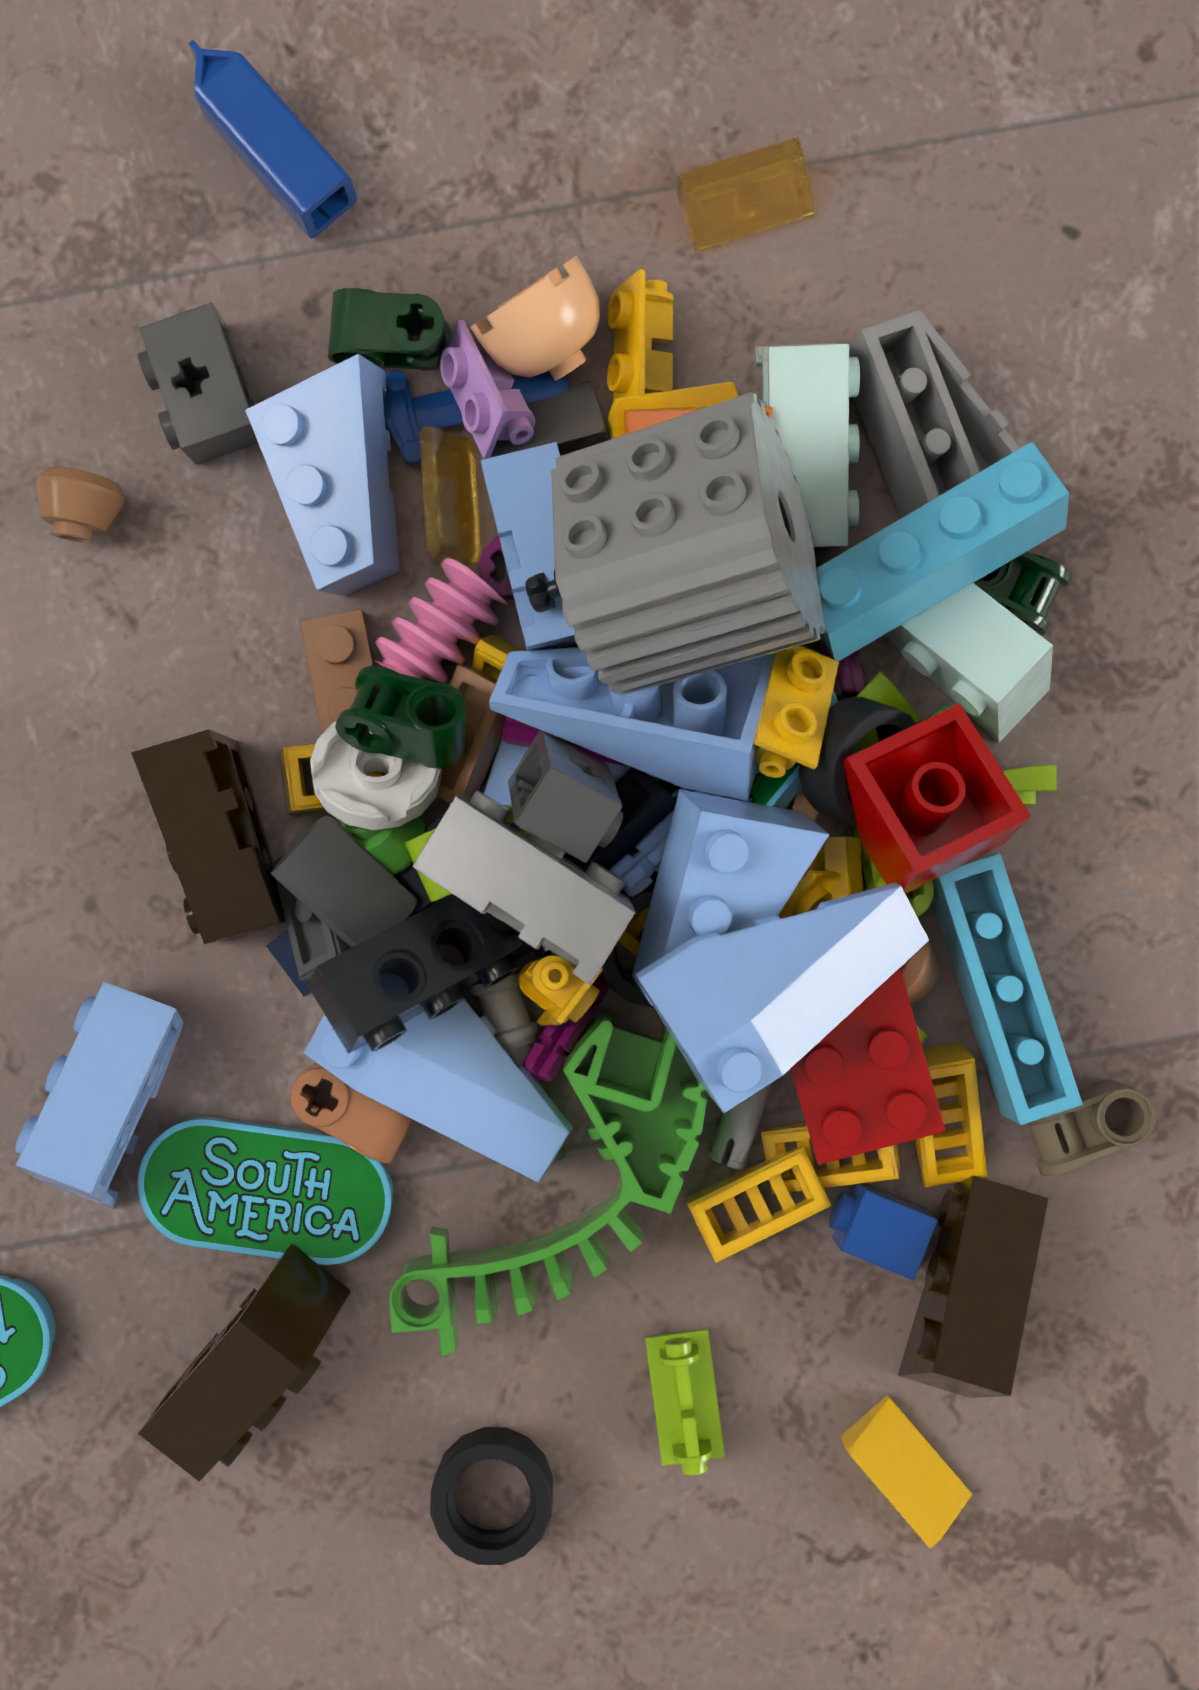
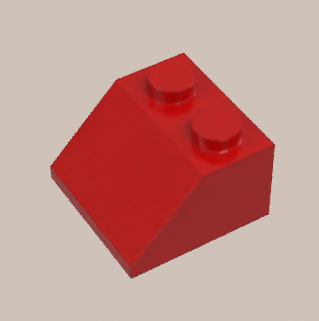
[843,703,1031,894]

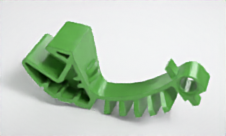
[389,1010,707,1357]

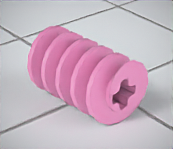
[375,558,508,684]

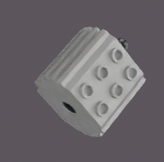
[526,392,825,695]

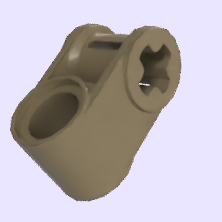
[1026,1080,1156,1176]

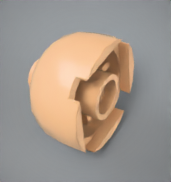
[470,255,600,381]

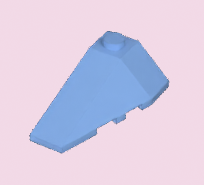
[489,647,774,801]
[635,882,929,1113]
[304,973,574,1183]

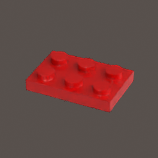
[790,968,946,1165]

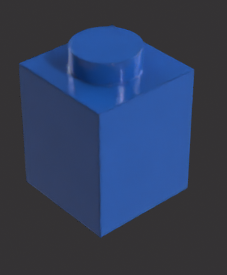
[829,1183,938,1281]

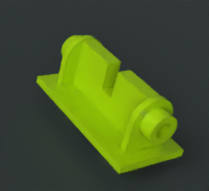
[645,1328,725,1475]

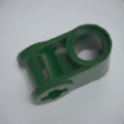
[328,288,453,371]
[973,551,1072,636]
[335,665,468,769]

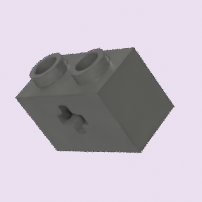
[138,302,258,465]
[508,730,623,863]

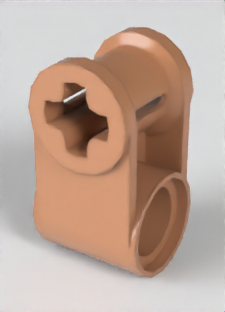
[290,1062,413,1164]

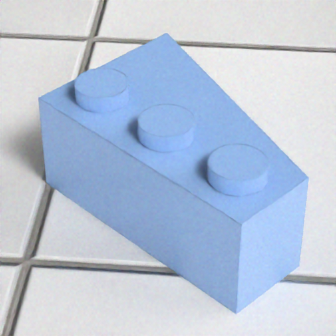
[245,354,400,596]
[480,442,577,651]
[632,789,830,1006]
[15,981,184,1209]

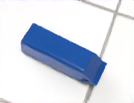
[188,40,357,239]

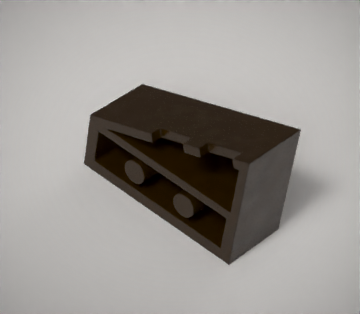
[131,729,286,944]
[898,1175,1048,1398]
[138,1243,351,1482]

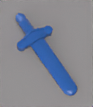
[384,370,570,467]

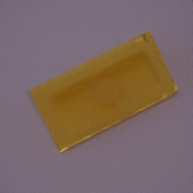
[676,138,815,252]
[419,426,481,567]

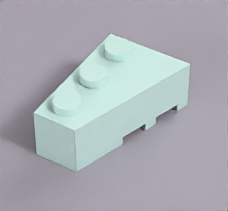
[755,343,860,547]
[879,583,1053,744]

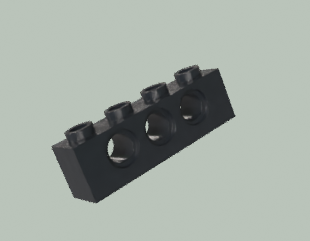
[308,894,553,1054]

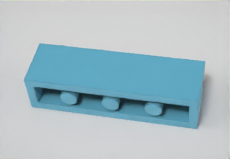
[816,442,1069,661]
[932,853,1083,1125]

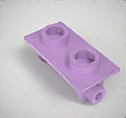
[440,320,535,459]

